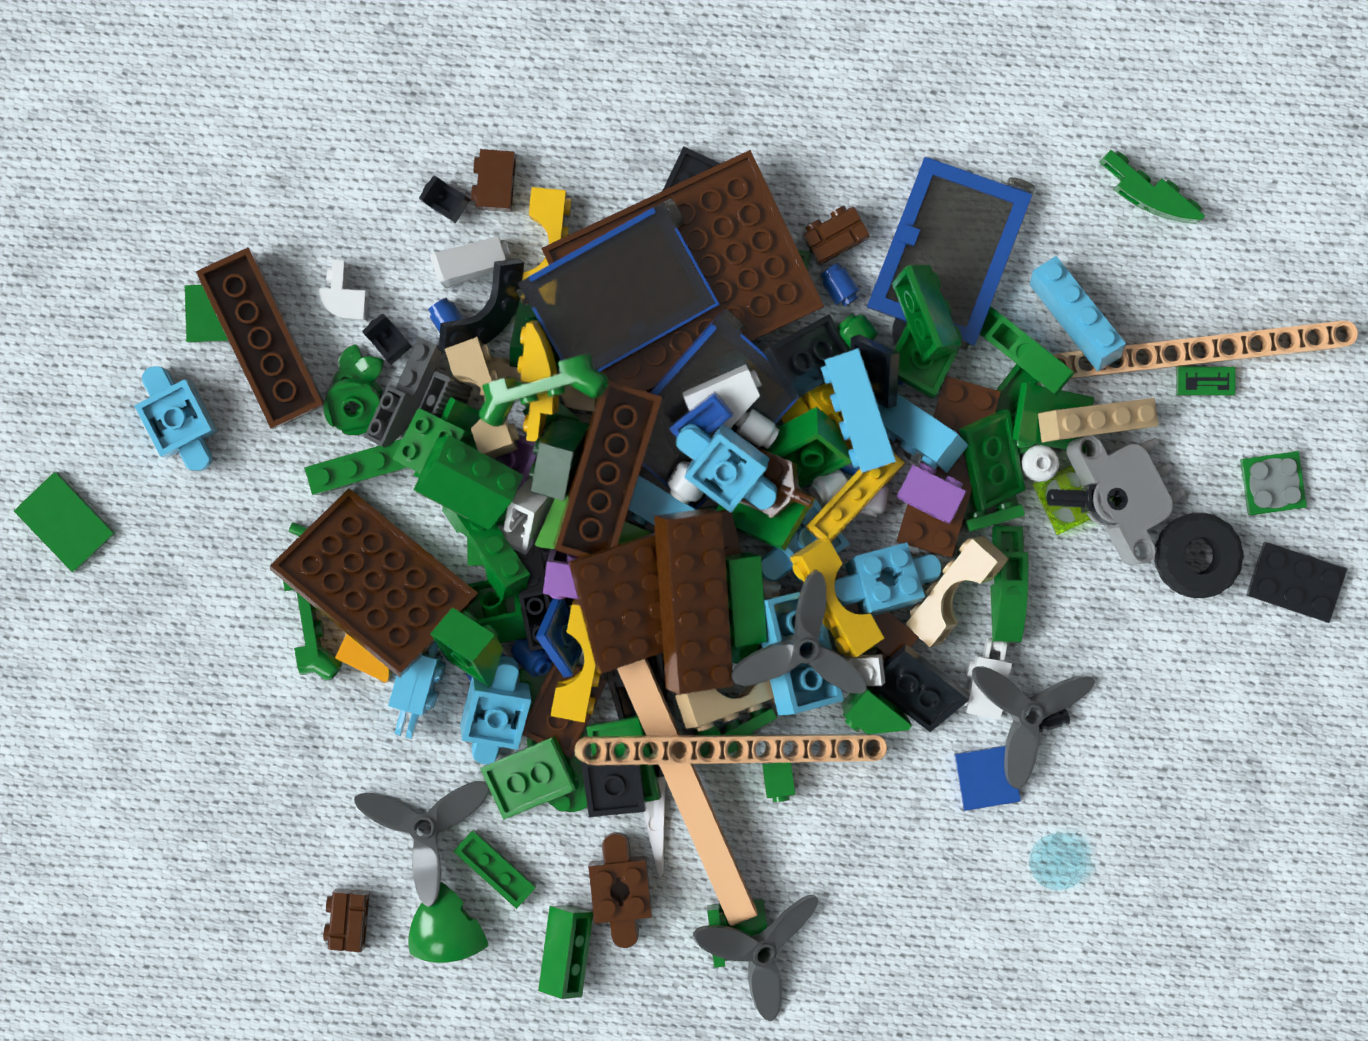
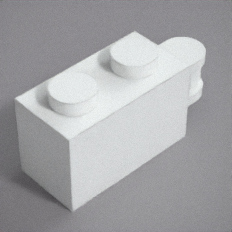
[963,638,1012,720]

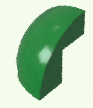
[408,882,489,963]

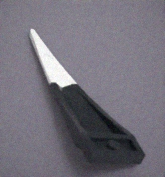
[607,652,667,877]

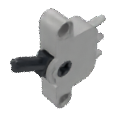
[1046,435,1186,566]

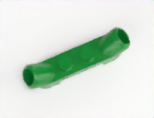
[479,354,609,427]
[283,581,342,681]

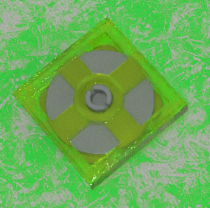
[1031,465,1091,535]

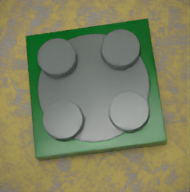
[1240,451,1307,515]

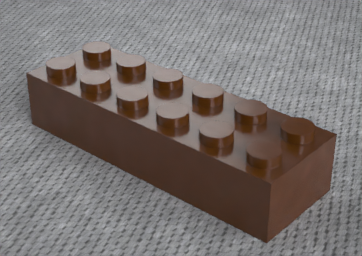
[195,247,324,429]
[896,376,1001,558]
[553,380,662,557]
[654,508,733,695]

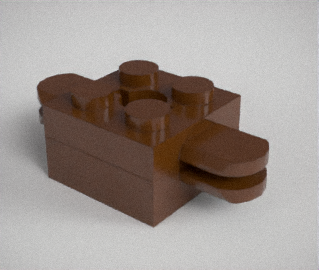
[588,832,652,948]

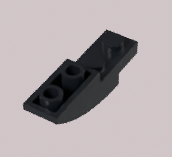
[513,538,551,651]

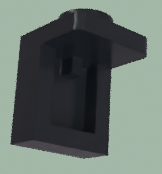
[419,175,471,224]
[362,314,413,365]

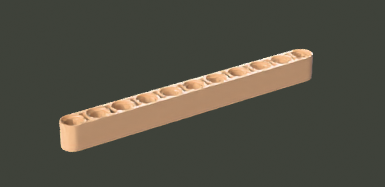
[1053,321,1358,379]
[617,658,758,926]
[575,733,887,765]

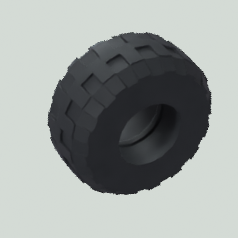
[1154,513,1244,598]

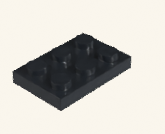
[763,314,850,401]
[1246,542,1347,623]
[869,644,970,732]

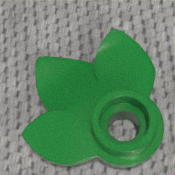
[332,344,384,395]

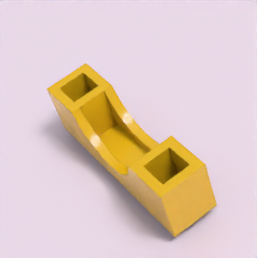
[520,187,572,306]
[790,538,884,657]
[551,599,600,723]

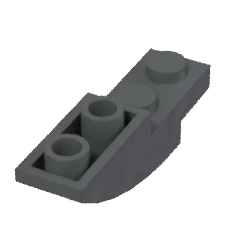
[364,337,442,448]

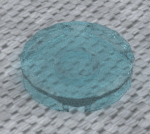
[1029,833,1086,890]

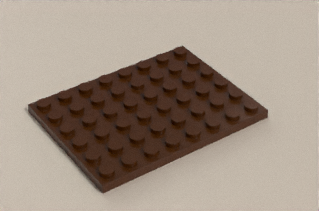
[541,150,824,391]

